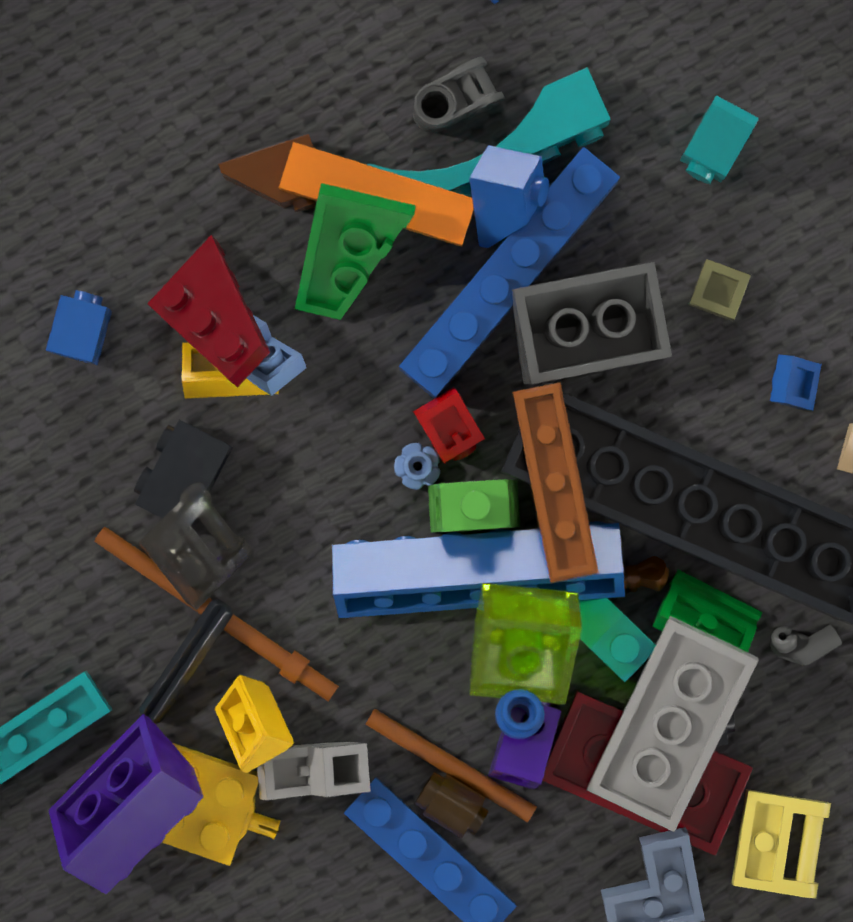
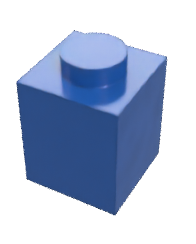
[46,290,112,365]

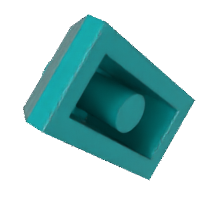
[680,95,759,184]

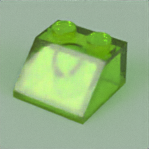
[469,583,582,704]

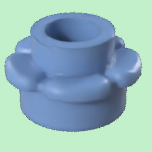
[394,443,440,490]

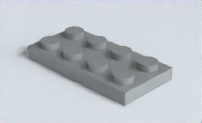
[587,616,758,832]

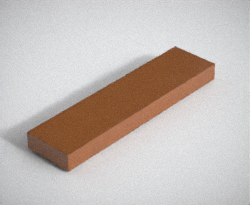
[513,383,599,583]

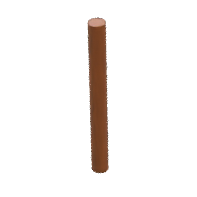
[365,708,537,823]

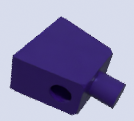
[488,675,561,790]

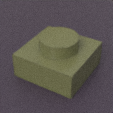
[688,259,751,321]

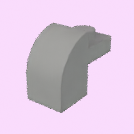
[257,742,371,800]

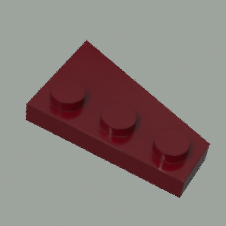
[147,235,270,388]

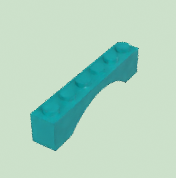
[367,67,611,197]

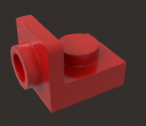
[413,387,485,463]

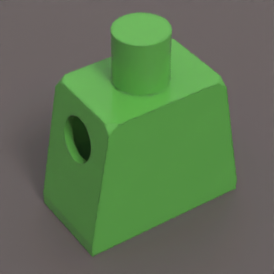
[428,479,520,533]

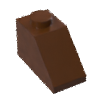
[218,134,317,212]

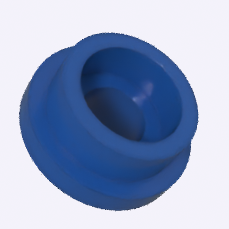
[495,689,544,739]

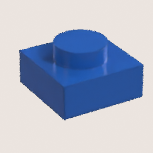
[770,355,822,411]

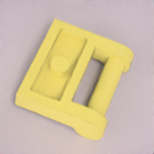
[731,789,831,898]

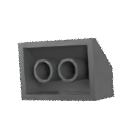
[512,262,672,384]

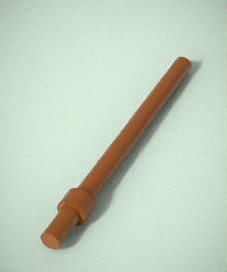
[94,526,339,702]

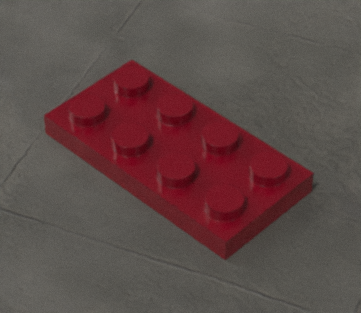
[542,691,753,856]

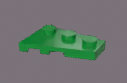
[295,183,416,320]

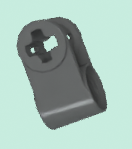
[412,56,506,133]

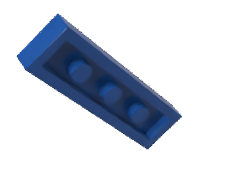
[344,777,517,922]

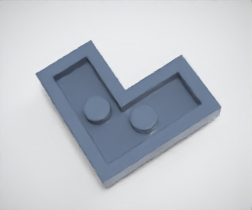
[601,827,705,922]

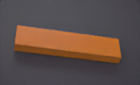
[279,142,474,247]

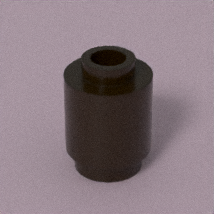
[414,772,489,838]

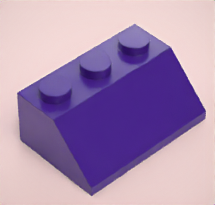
[48,714,203,894]

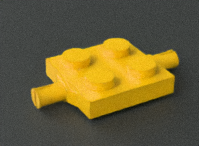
[162,743,281,866]

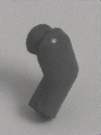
[770,624,843,666]

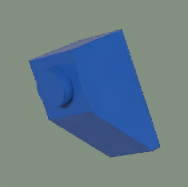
[469,145,549,248]

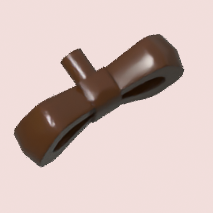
[623,556,669,592]

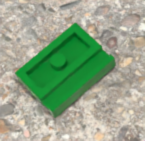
[652,570,762,652]

